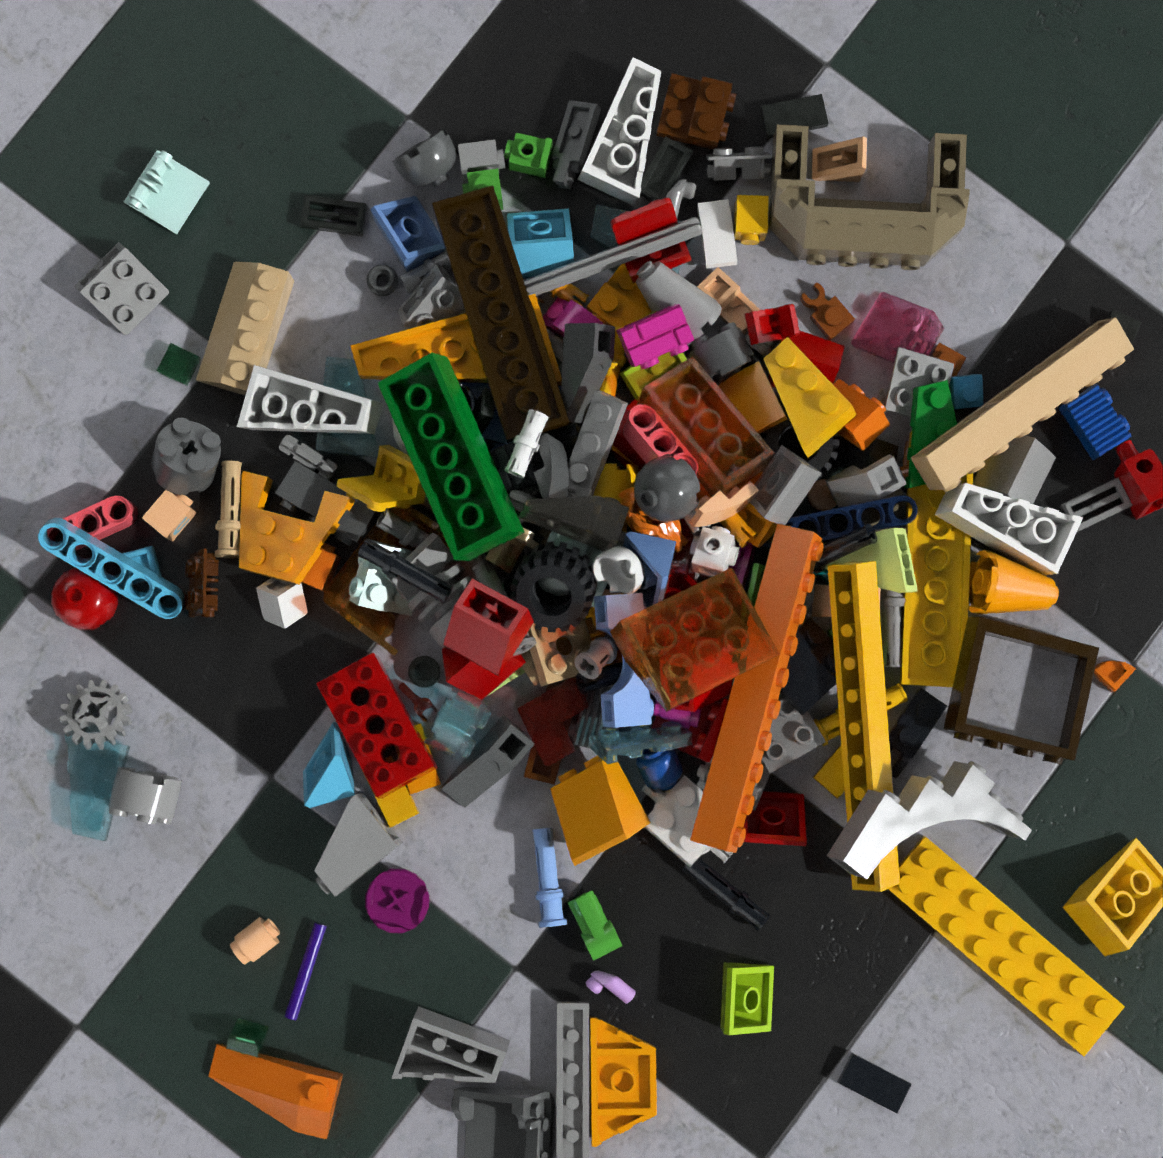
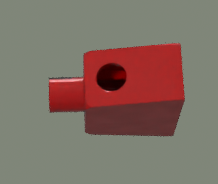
[1114,440,1163,520]

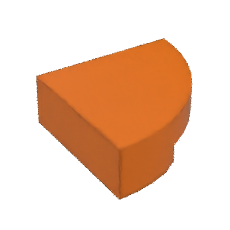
[1093,661,1136,692]

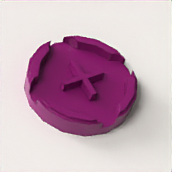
[365,868,430,933]

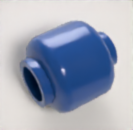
[636,741,683,791]

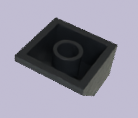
[780,617,836,715]

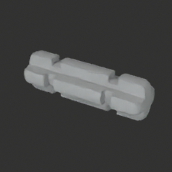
[279,435,338,480]

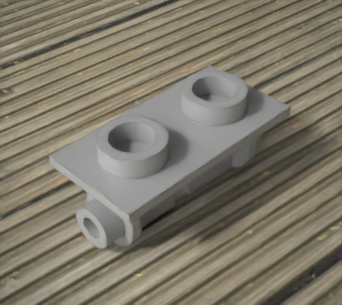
[706,147,771,181]

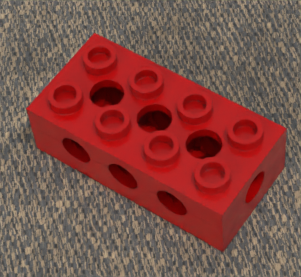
[316,652,438,799]

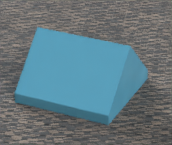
[303,722,355,808]

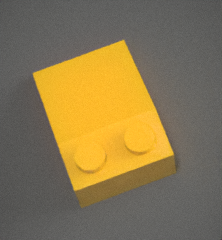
[1063,838,1163,956]

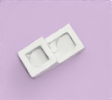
[697,199,737,269]

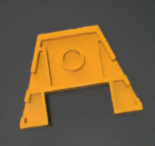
[239,471,355,585]

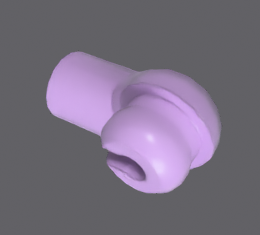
[586,970,635,1004]

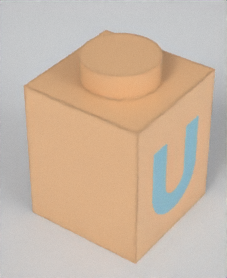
[142,490,197,542]

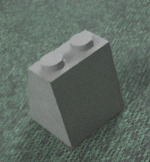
[314,793,403,896]

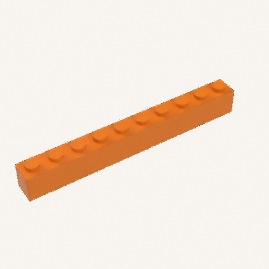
[690,524,824,853]

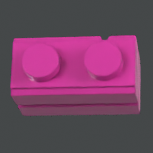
[616,304,694,370]

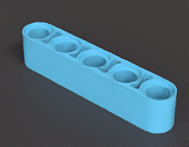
[38,518,184,619]

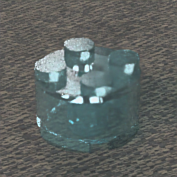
[423,686,492,761]

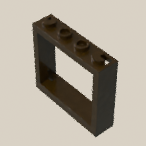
[943,616,1099,765]

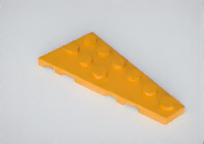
[350,294,562,386]

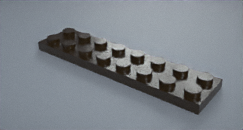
[432,185,569,443]

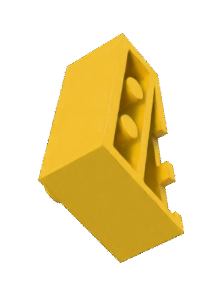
[763,337,856,458]

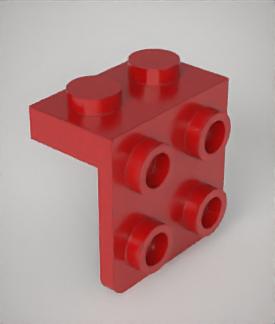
[610,198,692,284]

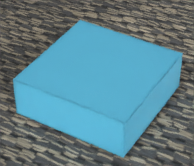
[122,546,161,585]

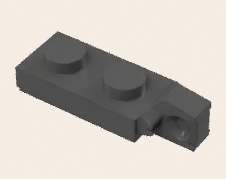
[551,100,601,190]

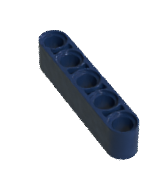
[764,496,918,549]

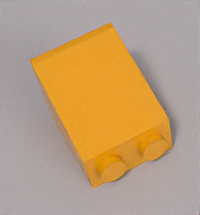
[550,754,651,866]

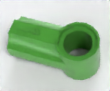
[568,890,623,960]

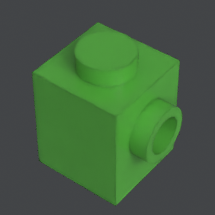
[462,168,504,210]

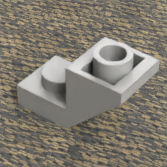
[825,454,906,508]

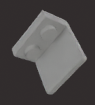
[74,242,169,335]
[397,263,465,329]

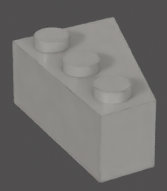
[391,1007,510,1083]

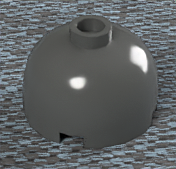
[392,128,456,188]
[633,454,700,523]

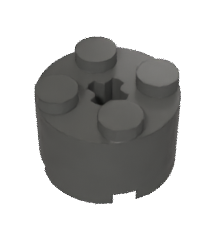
[685,322,759,394]
[151,418,221,495]

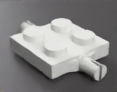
[641,775,733,867]

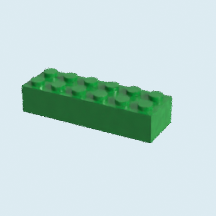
[378,352,525,561]

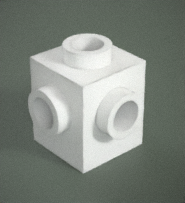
[690,526,739,580]

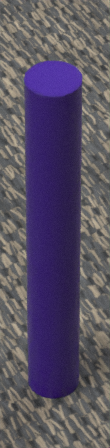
[284,922,327,1020]

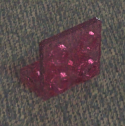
[851,292,945,364]

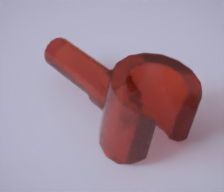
[398,682,438,722]

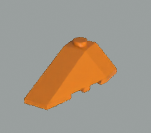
[208,1043,343,1139]

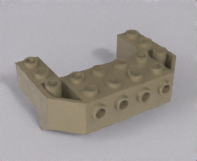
[769,124,970,270]

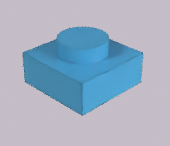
[949,374,983,409]

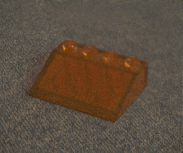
[610,568,780,712]

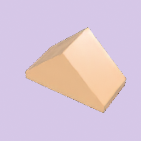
[812,136,867,182]

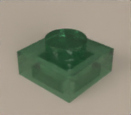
[157,343,201,386]
[226,1018,269,1057]

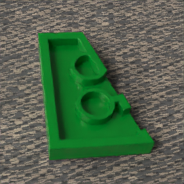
[904,380,957,489]

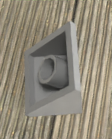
[973,435,1056,504]
[750,445,821,525]

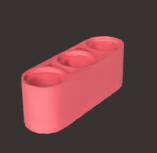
[623,404,698,474]
[47,496,138,551]

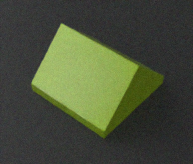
[720,962,774,1035]

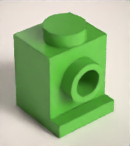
[504,133,553,178]

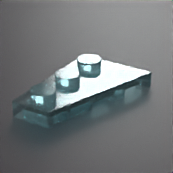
[316,356,378,458]
[65,734,130,841]

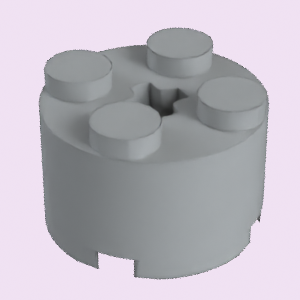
[108,767,182,824]

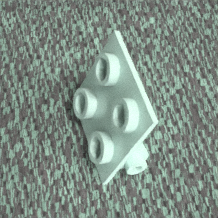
[124,150,210,235]

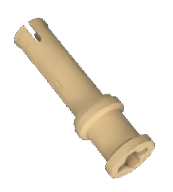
[215,461,242,559]

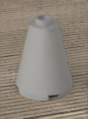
[636,261,722,346]

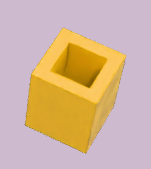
[734,195,769,245]

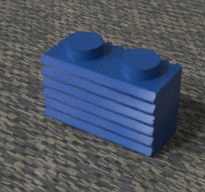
[1058,384,1131,460]

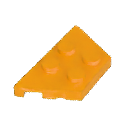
[590,1016,657,1147]

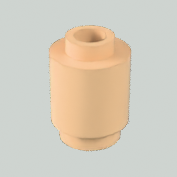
[230,917,280,965]

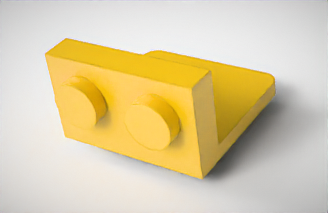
[337,445,425,512]

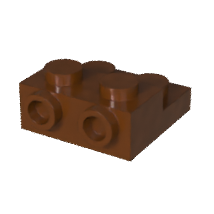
[656,73,737,150]

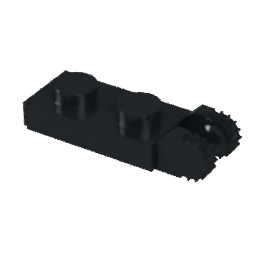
[889,688,947,779]

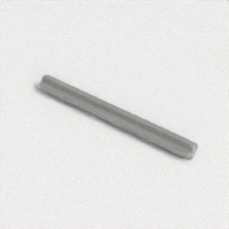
[524,217,702,296]

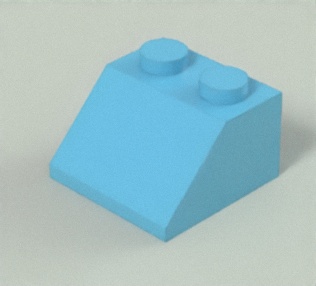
[507,208,574,279]

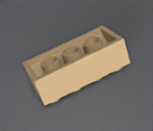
[196,262,294,395]

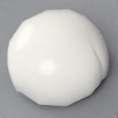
[592,546,645,595]

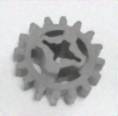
[59,680,132,750]

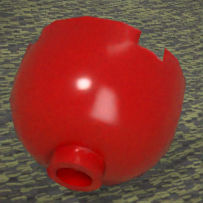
[51,568,118,630]

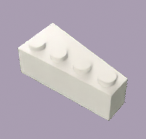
[577,57,661,206]
[237,365,384,434]
[935,483,1083,575]

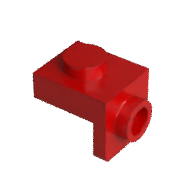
[745,304,800,345]

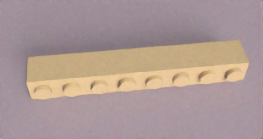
[911,317,1134,492]

